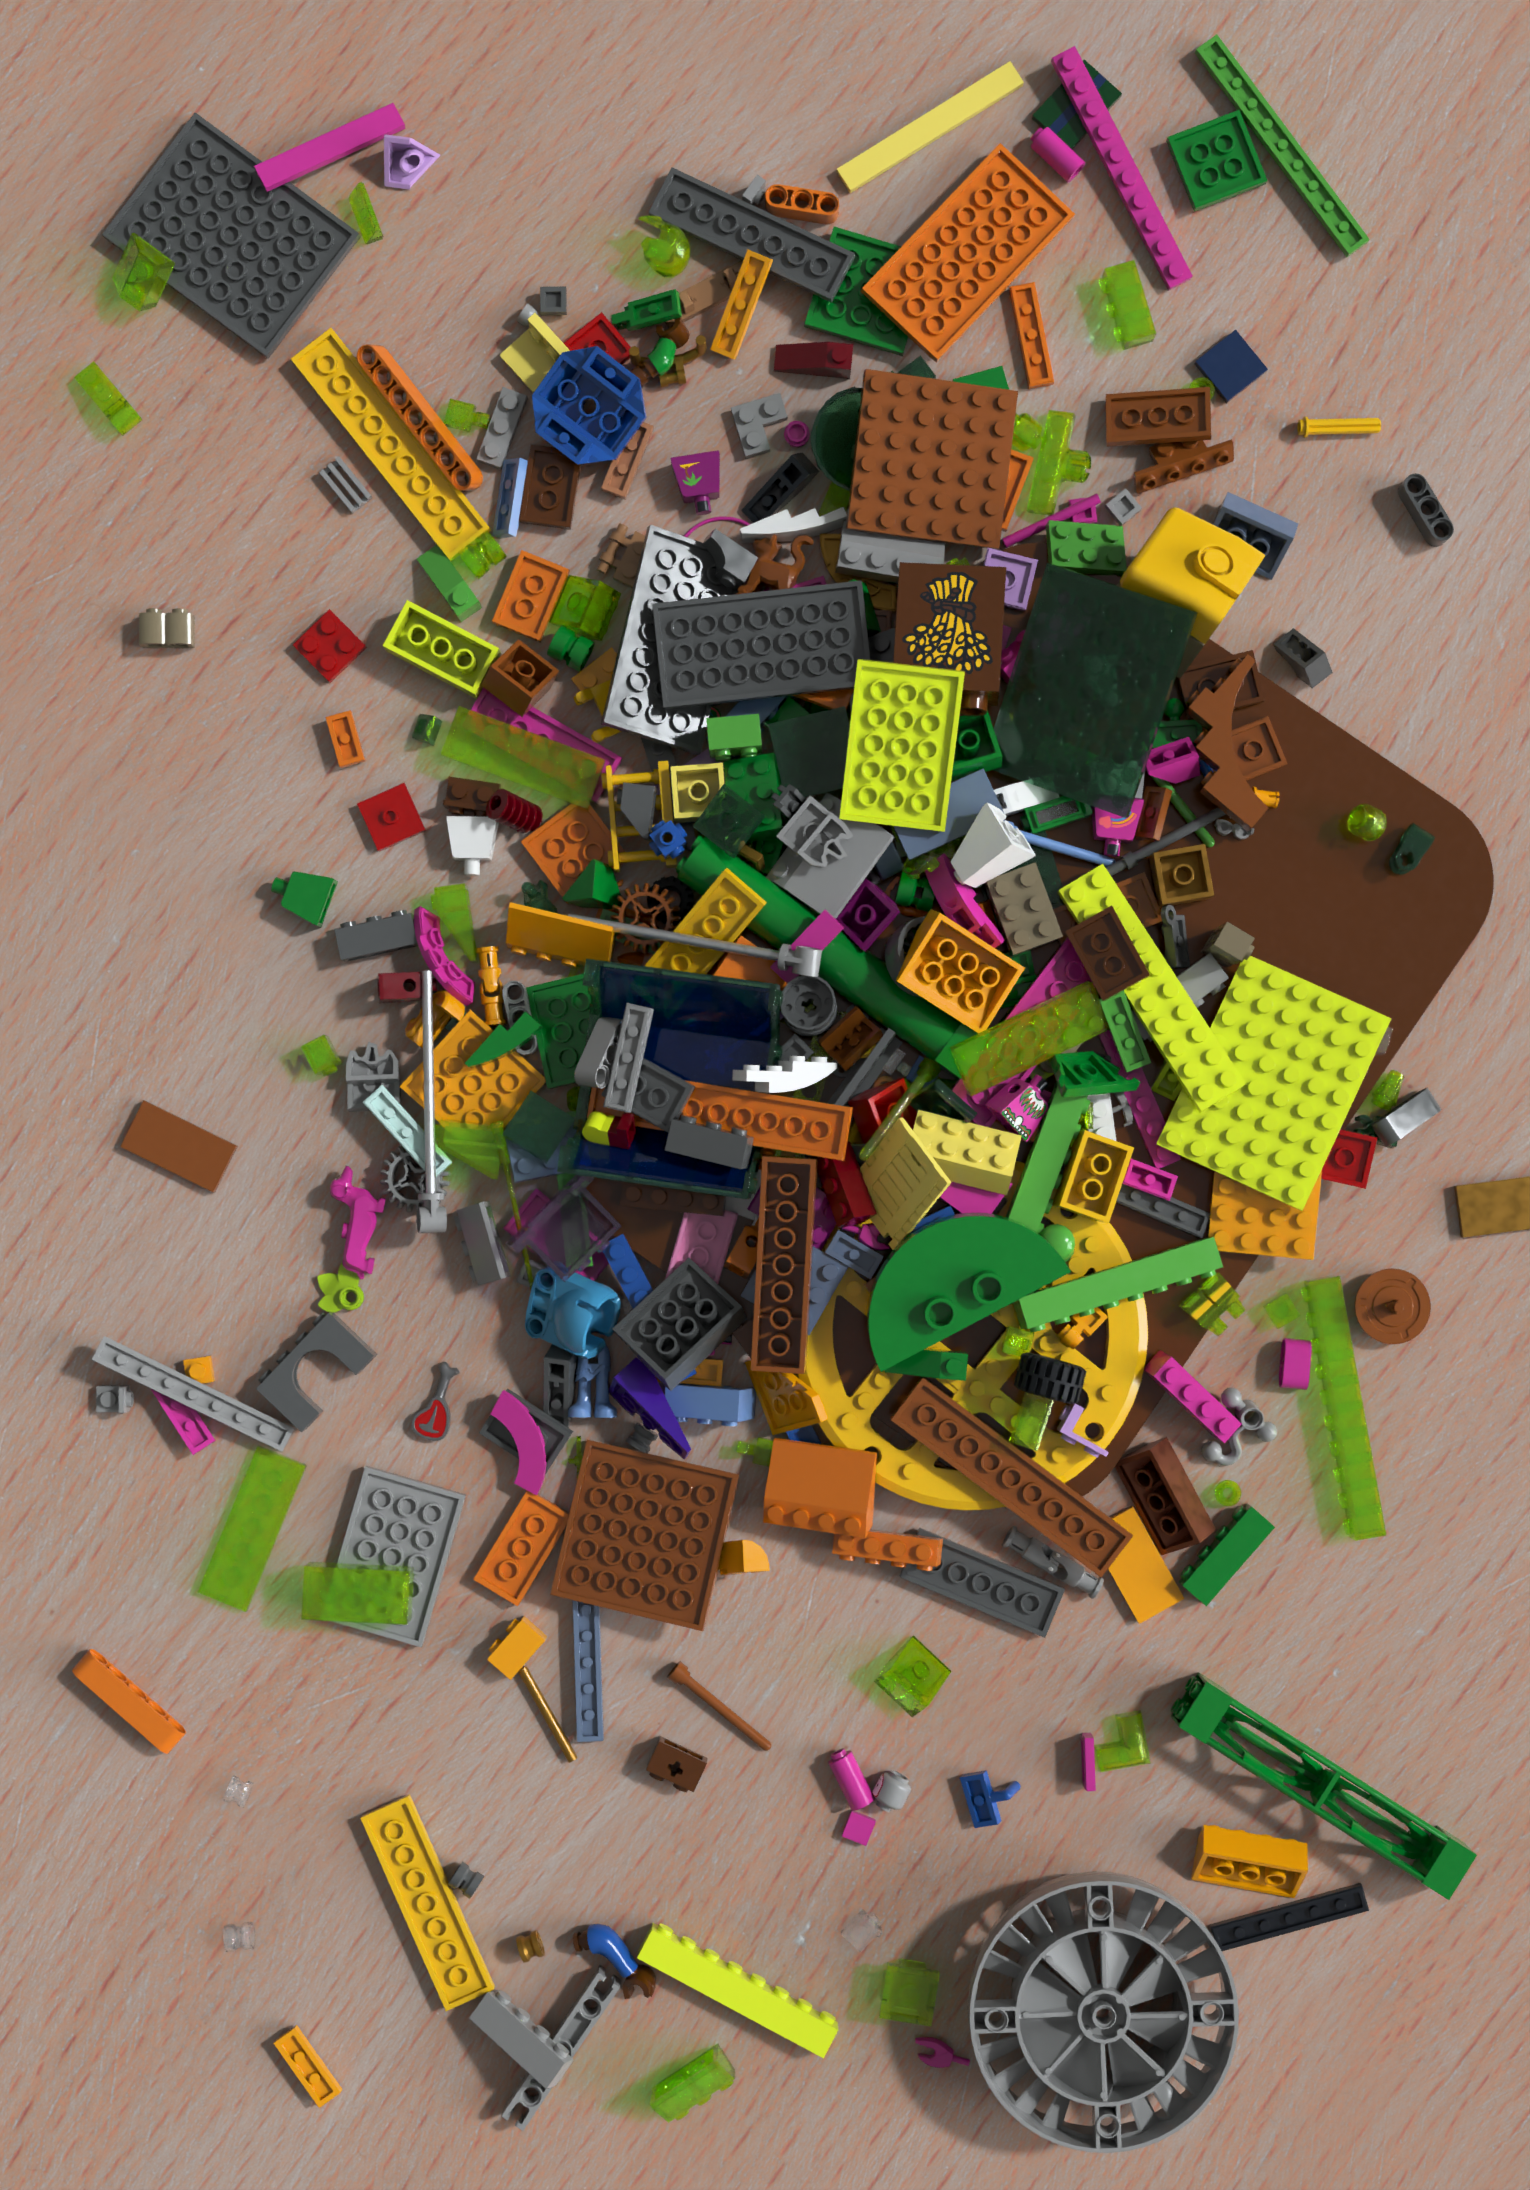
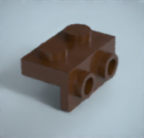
[818,1006,884,1071]

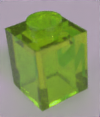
[301,1035,342,1077]

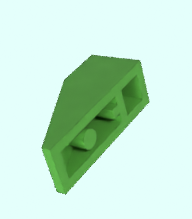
[417,545,482,622]

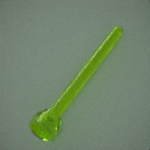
[859,1058,941,1160]

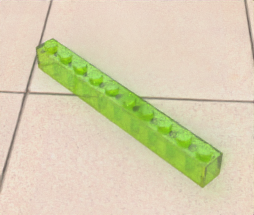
[1302,1275,1386,1541]

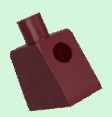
[377,972,437,1004]

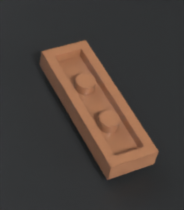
[601,422,654,500]

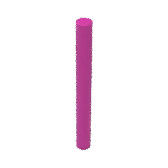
[1002,493,1101,548]

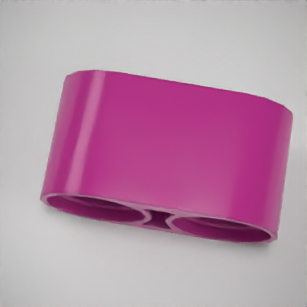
[1279,1338,1312,1390]

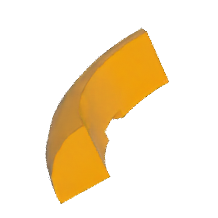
[718,1540,770,1575]

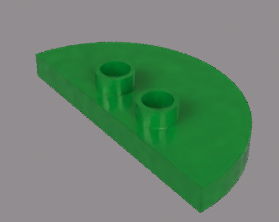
[867,1213,1071,1372]

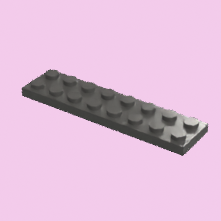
[648,167,855,303]

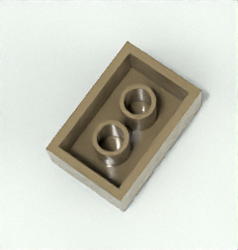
[984,862,1063,957]

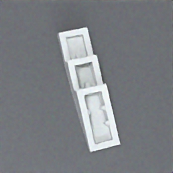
[740,507,847,543]

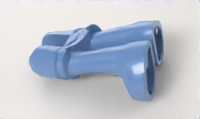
[568,1345,617,1418]

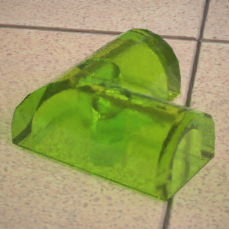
[1094,1710,1151,1773]

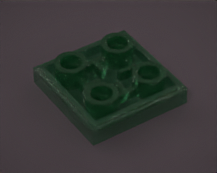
[502,1091,575,1164]

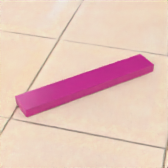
[254,103,405,192]

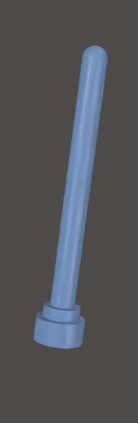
[1003,820,1116,867]

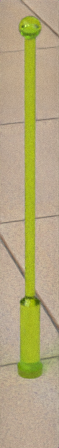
[490,1121,534,1291]

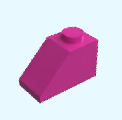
[1139,737,1200,784]

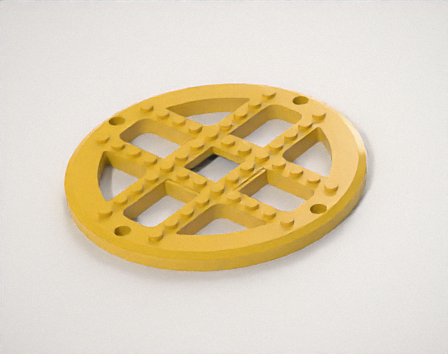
[798,1161,1148,1510]

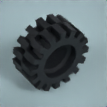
[647,876,694,924]

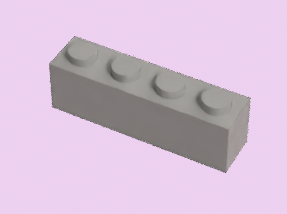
[1131,953,1229,1042]
[469,1990,574,2089]

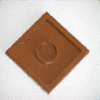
[1232,716,1288,781]

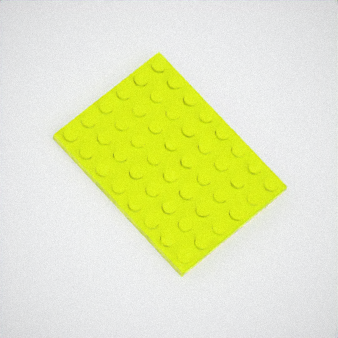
[1156,956,1392,1211]

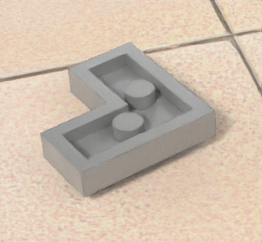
[731,393,788,459]

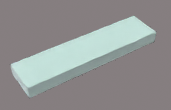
[363,1085,453,1177]

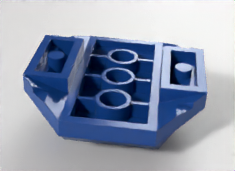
[532,346,647,465]

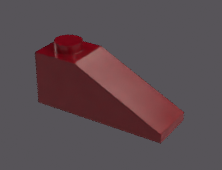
[774,342,854,379]

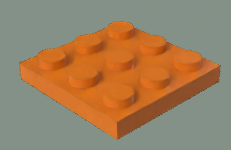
[521,795,625,904]

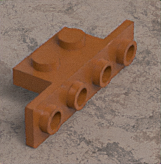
[1134,439,1234,494]

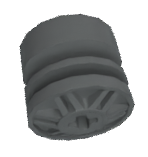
[780,975,837,1037]

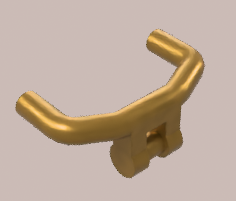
[629,335,707,388]

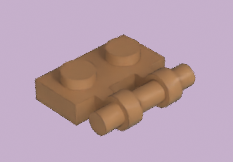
[597,523,645,589]

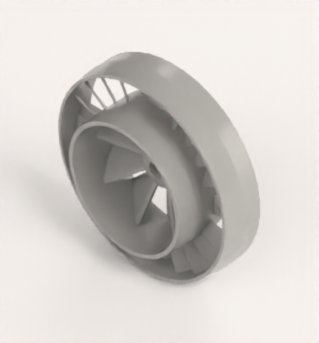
[968,1871,1239,2153]

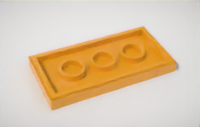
[1108,1506,1185,1624]

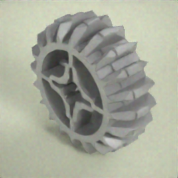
[380,1146,451,1212]

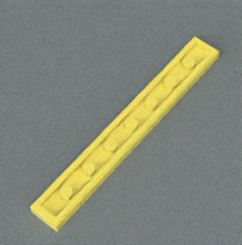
[837,61,1024,193]

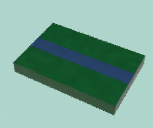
[1032,59,1122,150]

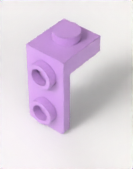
[1057,1403,1109,1458]

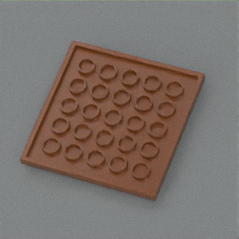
[846,369,1018,550]
[550,1440,739,1631]

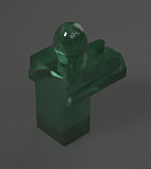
[521,880,557,913]

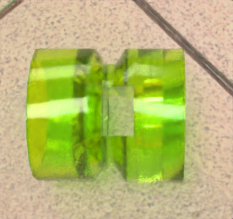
[458,530,507,580]

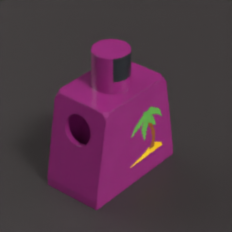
[671,450,720,515]

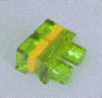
[1179,1272,1246,1336]

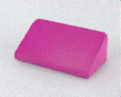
[1122,1159,1178,1201]

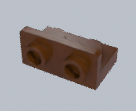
[443,776,501,817]

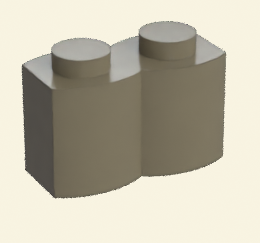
[139,608,195,648]

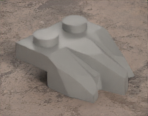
[776,796,853,867]
[346,1042,401,1112]

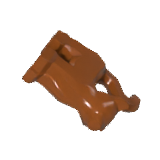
[737,534,814,593]

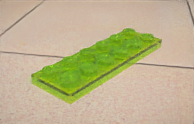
[441,706,606,810]
[950,980,1110,1097]
[198,1446,307,1612]

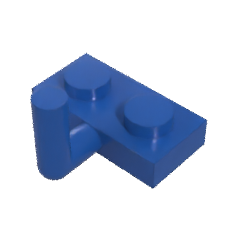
[960,1770,1021,1828]

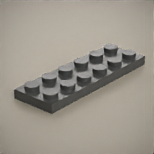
[899,1527,1065,1638]

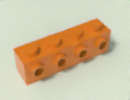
[832,1529,943,1571]

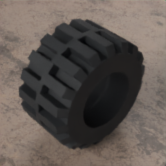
[1013,1352,1087,1404]

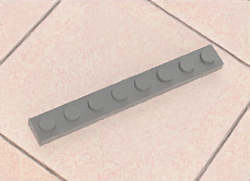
[91,1336,294,1452]

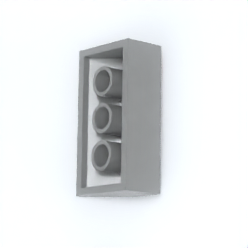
[835,521,945,583]

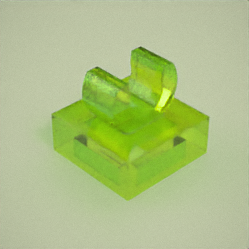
[1002,1326,1035,1357]

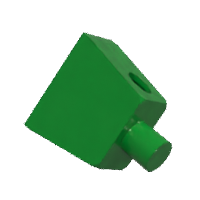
[271,871,338,928]

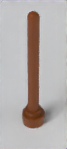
[667,1661,771,1751]

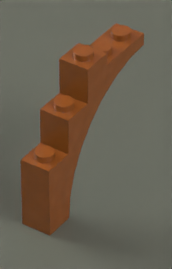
[1186,654,1269,832]

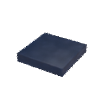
[1194,330,1268,404]

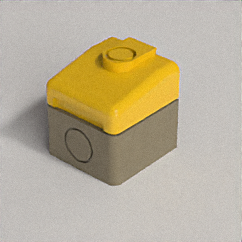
[1097,507,1265,678]

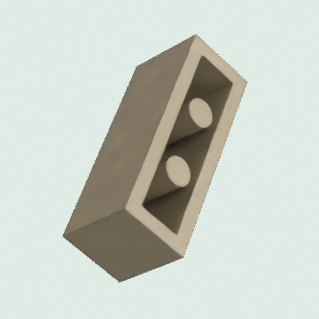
[1201,922,1255,968]

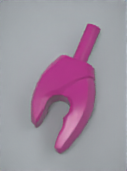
[842,1223,891,1251]
[915,2037,970,2068]

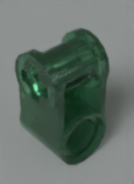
[1389,823,1435,875]

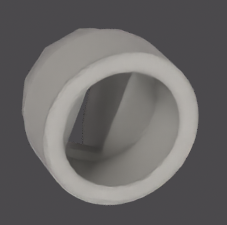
[516,303,538,327]

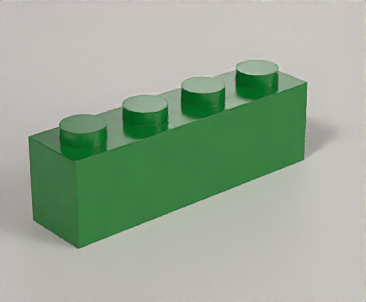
[1179,1503,1275,1606]

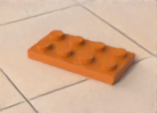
[473,1491,569,1606]

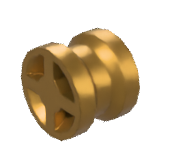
[516,1930,545,1963]

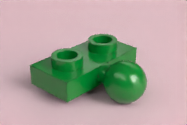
[1148,698,1202,750]

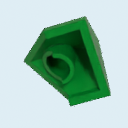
[562,859,622,909]

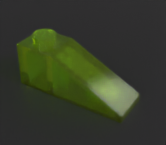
[431,883,478,963]

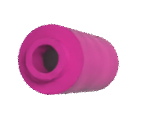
[1030,127,1086,183]
[828,1748,875,1811]

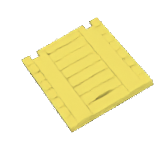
[860,1117,951,1250]

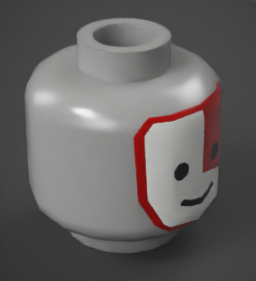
[872,1770,911,1812]

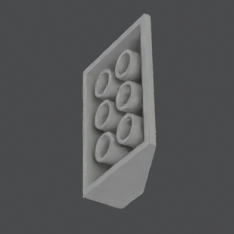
[766,793,895,919]

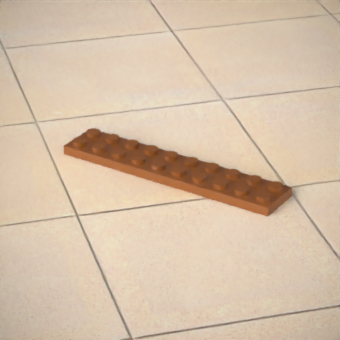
[890,1377,1133,1577]

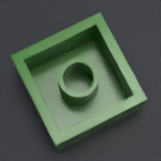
[706,714,762,762]

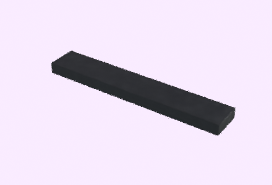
[1209,1883,1369,1951]

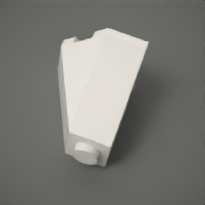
[951,803,1035,888]

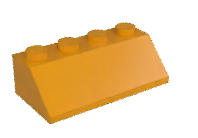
[1191,1825,1308,1898]

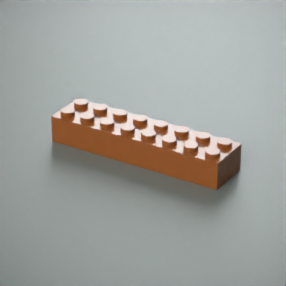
[751,1155,818,1374]

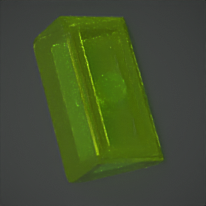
[349,182,384,244]

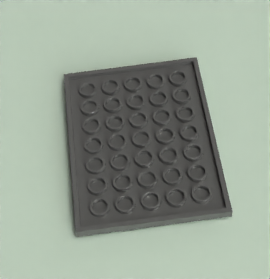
[102,113,361,359]

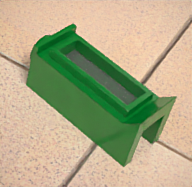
[1020,788,1093,835]

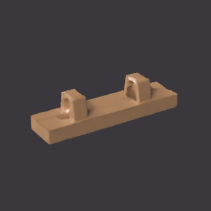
[665,260,743,329]

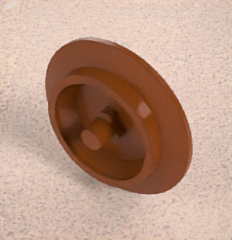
[1355,1268,1431,1344]

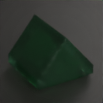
[412,714,442,746]

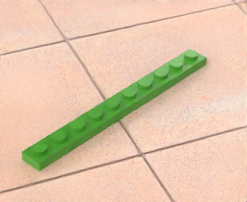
[1195,34,1370,257]

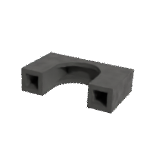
[256,1312,377,1432]

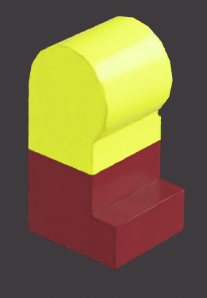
[582,1111,636,1149]

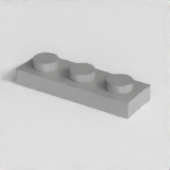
[477,387,528,470]

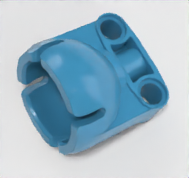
[525,1262,621,1359]

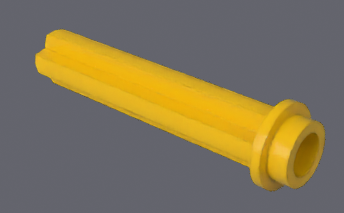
[1297,416,1381,438]

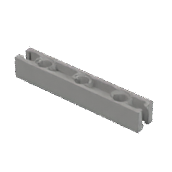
[501,1965,621,2131]

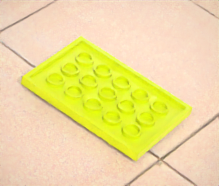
[839,659,965,832]

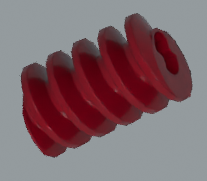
[486,789,543,834]

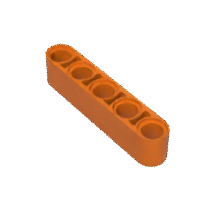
[72,1649,186,1754]

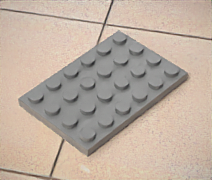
[321,1466,467,1647]

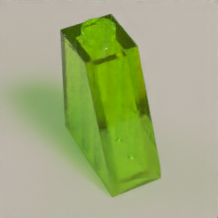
[435,1119,504,1180]

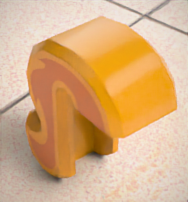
[405,991,465,1048]

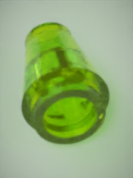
[1371,1070,1404,1110]

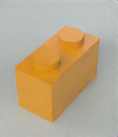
[487,1616,547,1680]

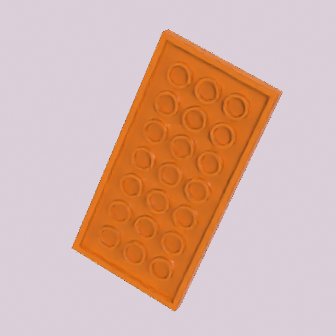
[861,143,1075,363]

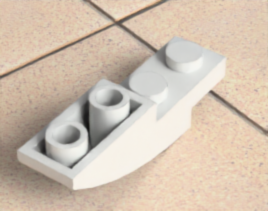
[732,1056,837,1093]

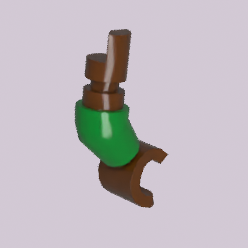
[630,317,690,387]

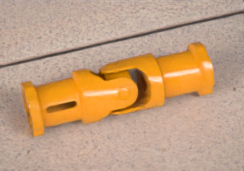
[476,946,507,1026]

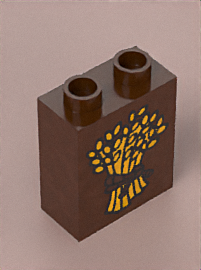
[893,562,1006,716]

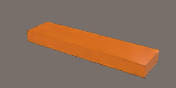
[1009,282,1054,389]

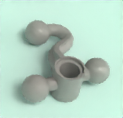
[1201,1388,1277,1466]

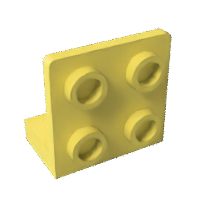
[500,313,570,393]

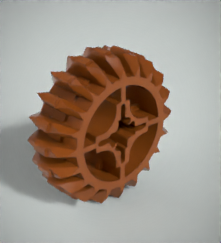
[610,883,682,953]

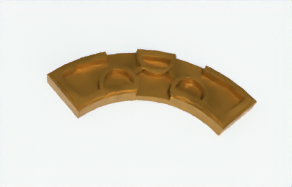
[820,534,897,613]

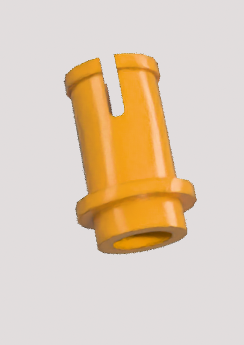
[1251,786,1280,808]

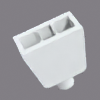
[447,816,499,876]

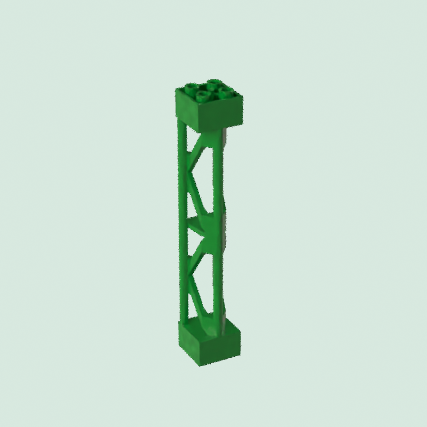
[1171,1672,1477,1900]

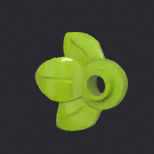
[317,1263,364,1313]

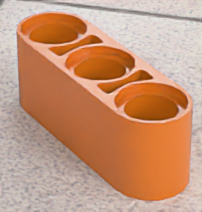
[765,184,839,224]

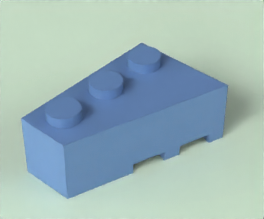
[665,1383,756,1426]

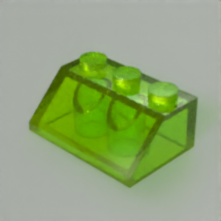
[650,2044,735,2123]

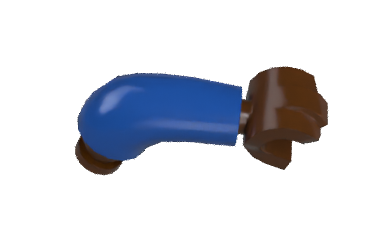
[573,1924,656,1999]

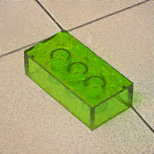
[301,1562,414,1625]

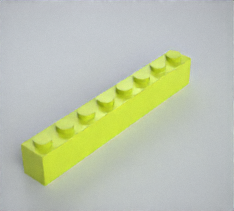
[637,1923,838,2059]

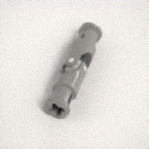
[1002,1526,1104,1599]

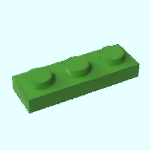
[1097,991,1151,1072]

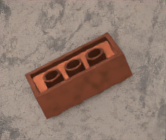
[1115,1437,1216,1555]

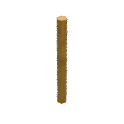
[518,1666,578,1763]

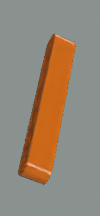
[356,344,483,491]

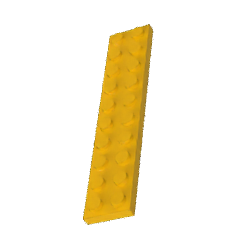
[291,328,491,562]

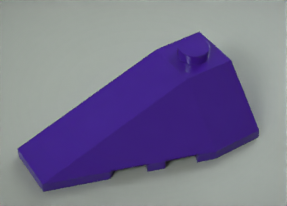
[609,1357,691,1459]

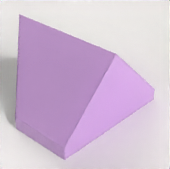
[384,135,440,190]

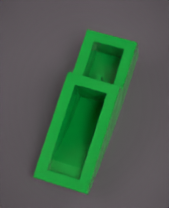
[465,1012,543,1068]

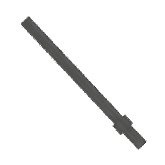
[1106,807,1226,876]

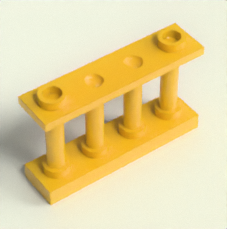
[601,761,677,873]

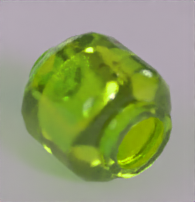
[1012,413,1043,452]
[1347,803,1387,841]

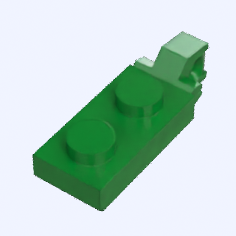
[611,289,682,331]

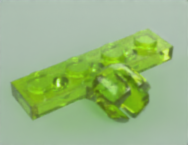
[1026,410,1091,515]

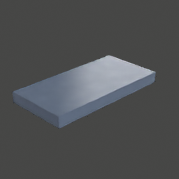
[893,768,1004,861]

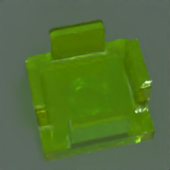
[879,1958,940,2027]

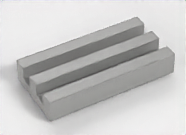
[319,456,372,514]

